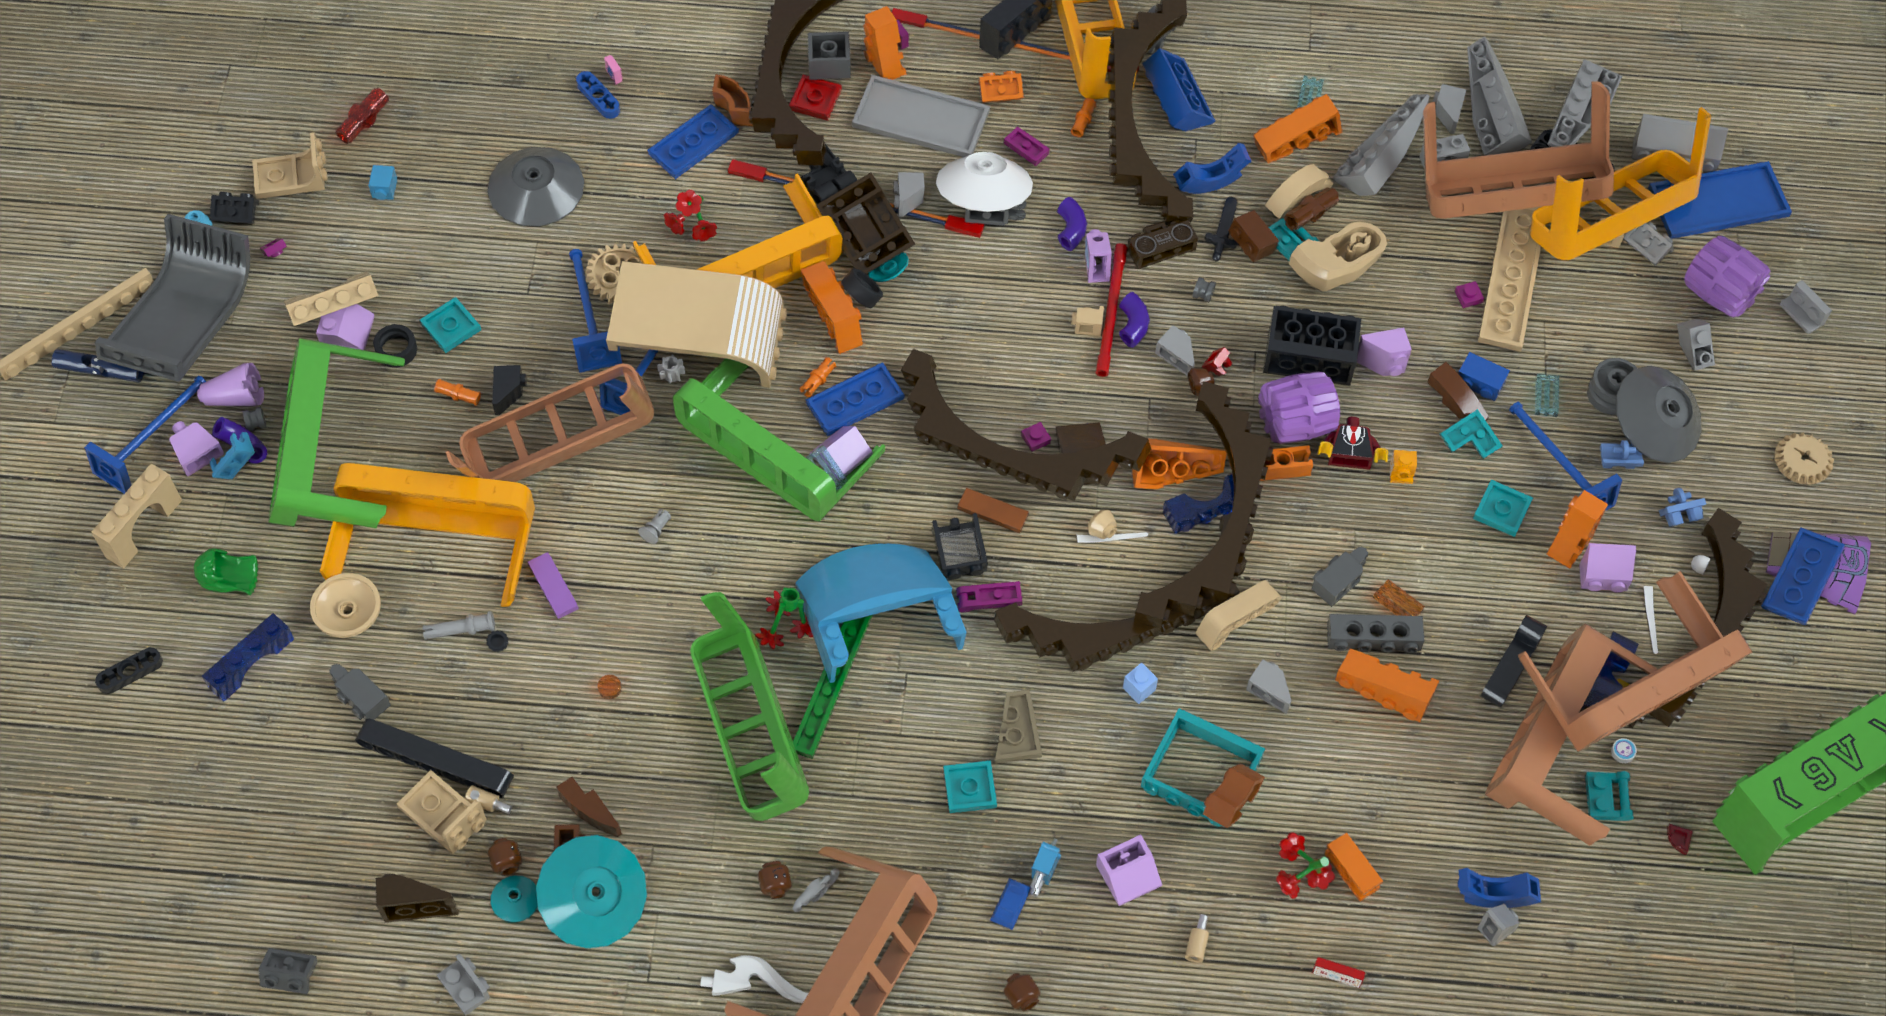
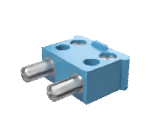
[1030,838,1061,896]

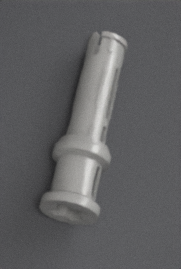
[422,611,496,640]

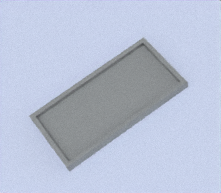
[852,75,990,157]

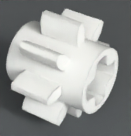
[657,355,685,384]

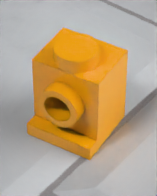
[1390,450,1417,484]

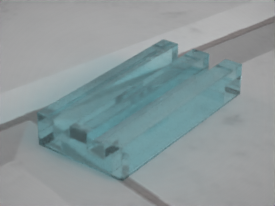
[1297,76,1324,108]
[1535,374,1559,417]
[805,445,848,490]

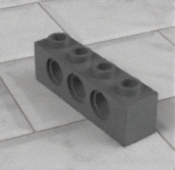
[1327,614,1425,653]

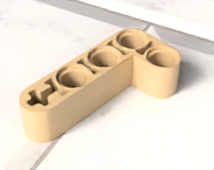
[1195,580,1282,651]

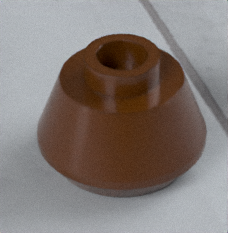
[1188,368,1214,396]

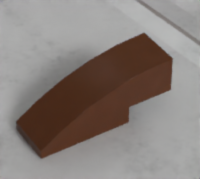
[1427,362,1489,421]
[556,777,622,837]

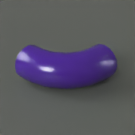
[1057,196,1087,251]
[1119,292,1150,348]
[212,417,267,464]

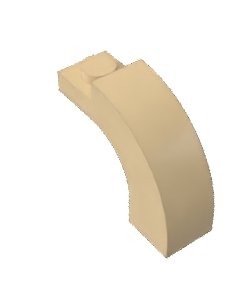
[1265,164,1334,219]

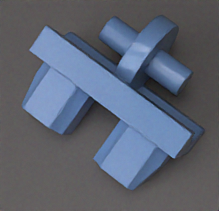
[1600,440,1644,469]
[1658,488,1706,527]

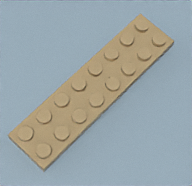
[1478,207,1545,352]

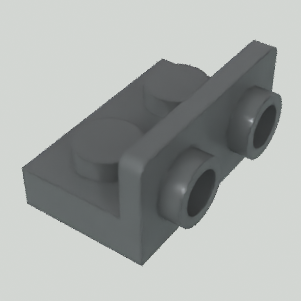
[258,948,317,994]

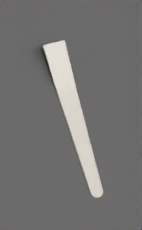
[1077,532,1148,543]
[1644,586,1658,654]

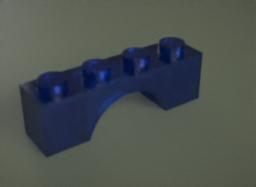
[1163,474,1234,534]
[202,613,294,702]
[1584,631,1639,707]

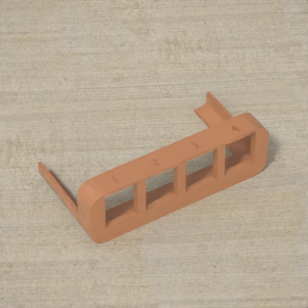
[1423,81,1614,218]
[445,363,654,482]
[1518,571,1753,752]
[1485,623,1658,846]
[724,846,938,1016]

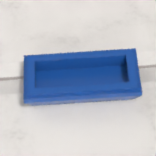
[990,878,1031,930]

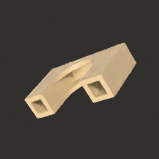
[284,271,379,326]
[91,464,182,569]

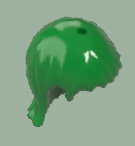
[194,548,258,596]

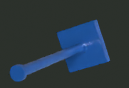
[569,249,622,373]
[599,349,659,415]
[84,375,206,494]
[1509,402,1622,511]

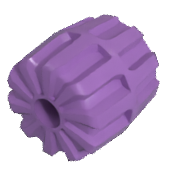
[1684,236,1771,318]
[1258,372,1340,444]

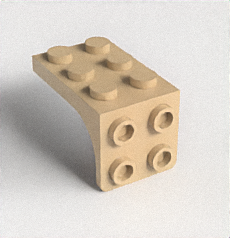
[253,132,328,199]
[397,770,487,854]

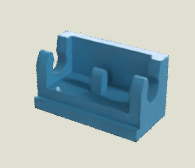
[210,432,255,479]

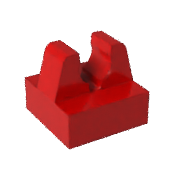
[1201,347,1232,376]

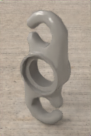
[793,868,840,912]

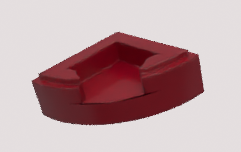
[1667,823,1693,855]

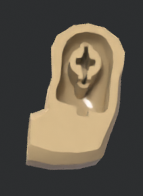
[1289,221,1387,291]

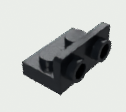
[209,192,259,224]

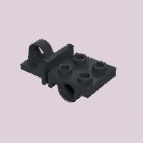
[801,143,857,204]

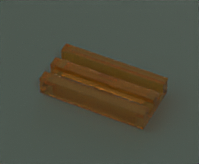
[1373,579,1425,616]

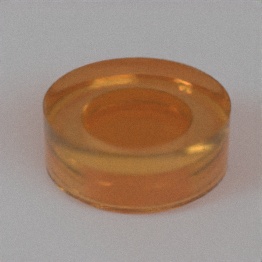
[597,675,622,699]

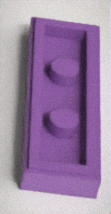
[528,552,579,619]

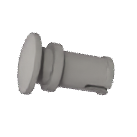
[638,509,671,544]

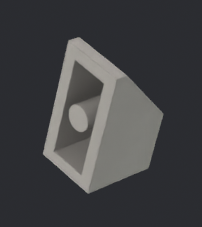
[1433,84,1466,134]
[1155,325,1195,376]
[1246,659,1292,714]
[1477,904,1520,947]

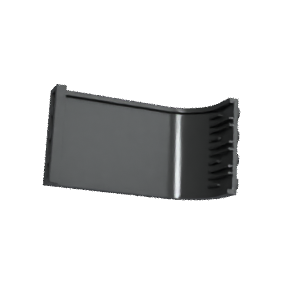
[95,214,250,382]

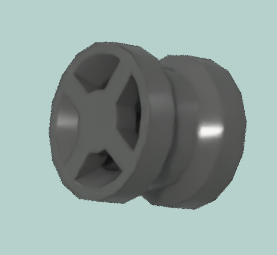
[1192,277,1216,303]
[243,407,266,432]

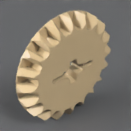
[1774,432,1834,485]

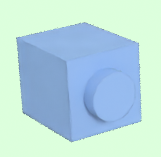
[1123,663,1158,704]

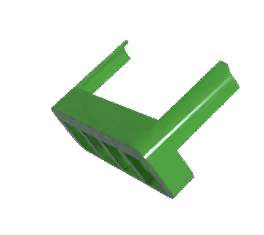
[268,338,405,529]
[673,358,885,522]
[690,592,809,821]

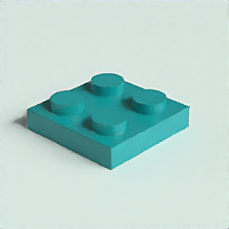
[420,297,482,353]
[1473,479,1533,537]
[943,760,997,814]

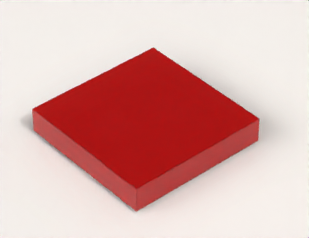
[789,74,842,121]

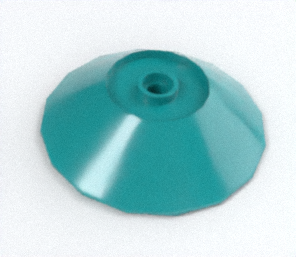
[536,835,647,949]

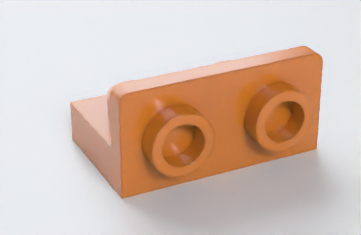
[978,71,1024,103]

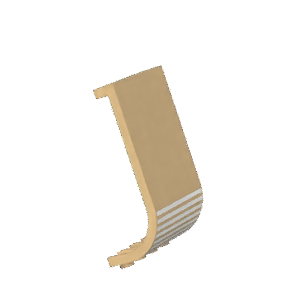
[606,261,787,388]

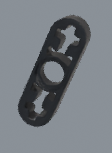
[95,647,163,694]

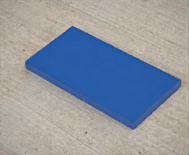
[1648,161,1792,239]

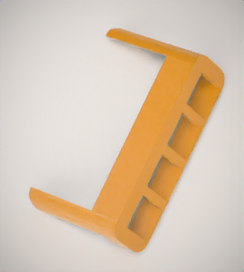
[1055,0,1136,99]
[1530,107,1711,260]
[633,173,843,288]
[320,463,535,607]

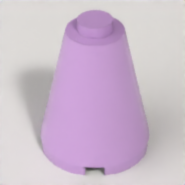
[197,363,264,406]

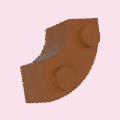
[712,74,753,126]
[1203,763,1265,828]

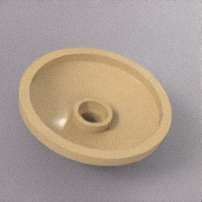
[310,573,381,638]

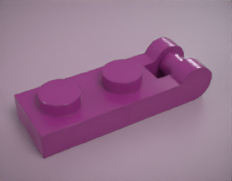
[956,581,1022,613]

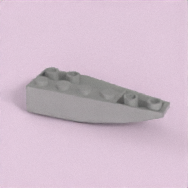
[1467,36,1532,156]
[1547,59,1622,147]
[1333,94,1429,196]

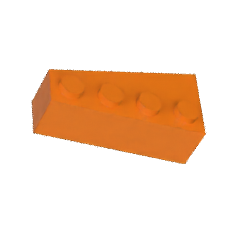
[1253,94,1342,163]
[800,261,863,354]
[1335,648,1439,722]

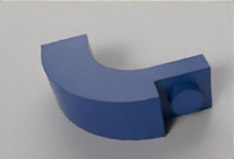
[1173,143,1251,194]
[1458,868,1541,908]

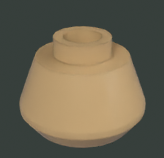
[1088,510,1117,539]

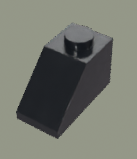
[492,365,527,415]

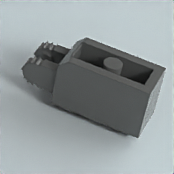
[965,201,1027,226]
[1312,546,1369,607]
[329,663,391,720]

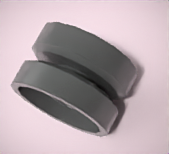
[1587,358,1637,415]

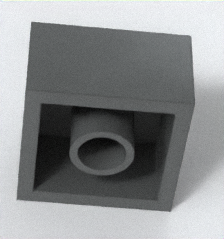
[808,31,851,80]

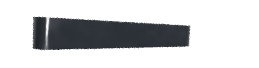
[355,718,514,799]

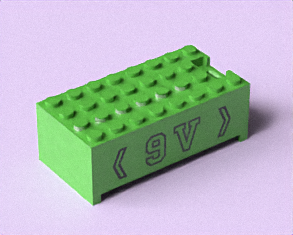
[1712,693,1886,875]

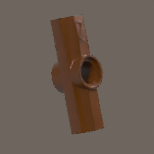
[1284,187,1340,230]

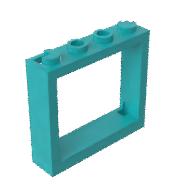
[1141,708,1265,828]

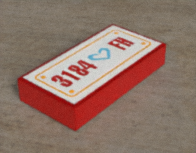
[1312,957,1366,988]

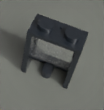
[932,513,988,580]

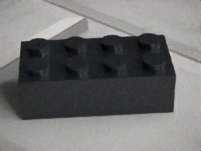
[979,0,1052,60]

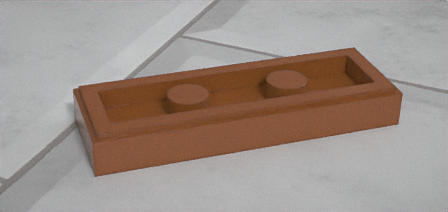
[957,488,1029,533]

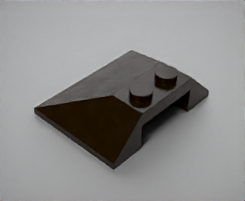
[816,172,916,274]

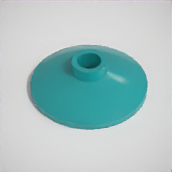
[869,252,909,282]
[490,875,538,923]

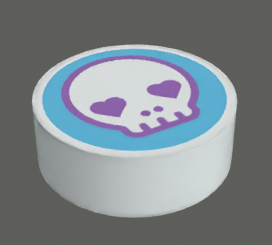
[1611,738,1637,763]

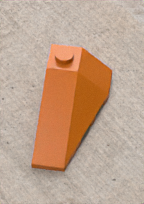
[1132,439,1227,489]

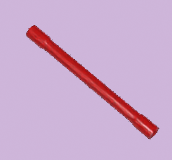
[1095,243,1128,377]

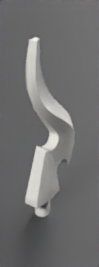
[701,955,808,1003]

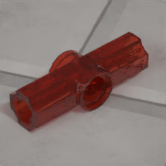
[335,87,389,144]

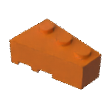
[863,6,906,80]
[1546,490,1608,569]

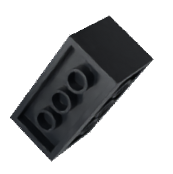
[1263,305,1362,386]

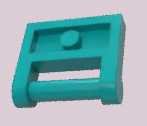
[1268,216,1320,261]
[1585,771,1634,821]

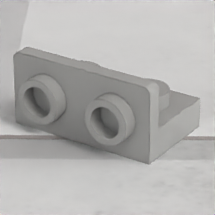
[1623,221,1674,266]
[1780,280,1832,334]
[437,953,490,1016]

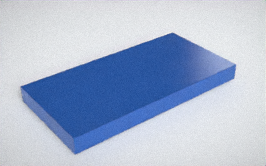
[648,104,739,179]
[806,362,905,437]
[1761,527,1845,626]

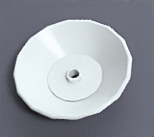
[936,152,1033,212]

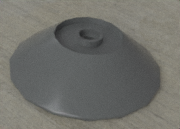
[487,147,585,227]
[1616,366,1702,463]

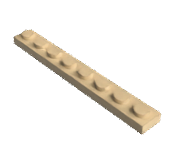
[0,268,154,381]

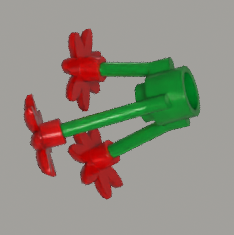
[755,587,813,650]

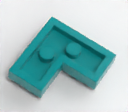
[1439,409,1503,459]

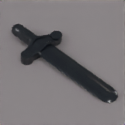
[1204,197,1238,262]

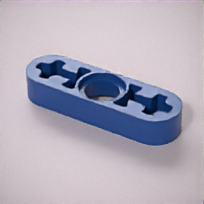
[576,71,620,119]

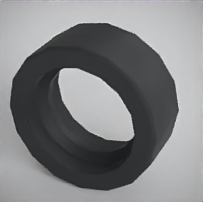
[842,268,883,309]
[373,324,418,368]

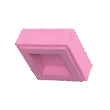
[604,55,622,84]

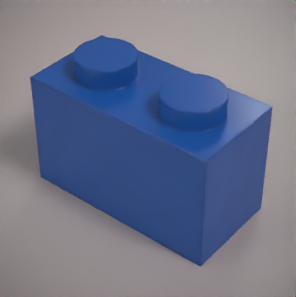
[1458,352,1510,401]

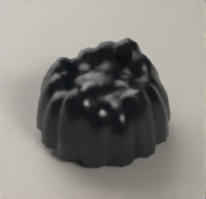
[486,630,509,653]

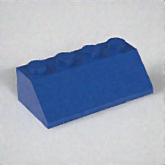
[1142,48,1215,132]

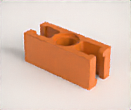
[1260,445,1313,481]
[1324,833,1383,902]

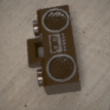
[1127,219,1198,270]

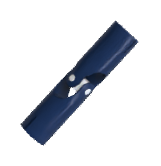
[52,349,144,383]

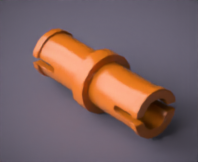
[1071,98,1097,137]
[800,357,836,397]
[434,379,481,406]

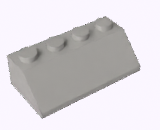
[1631,114,1728,172]

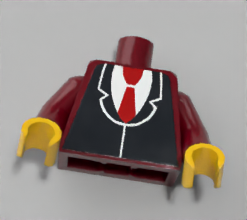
[1317,416,1388,470]

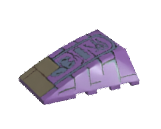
[1766,532,1871,615]

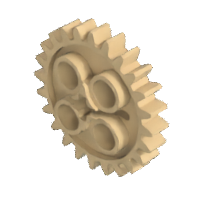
[585,243,642,305]

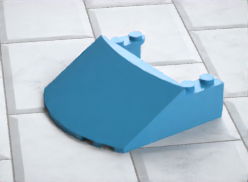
[795,543,967,683]

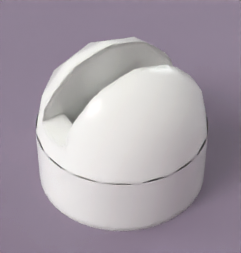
[1691,555,1711,575]

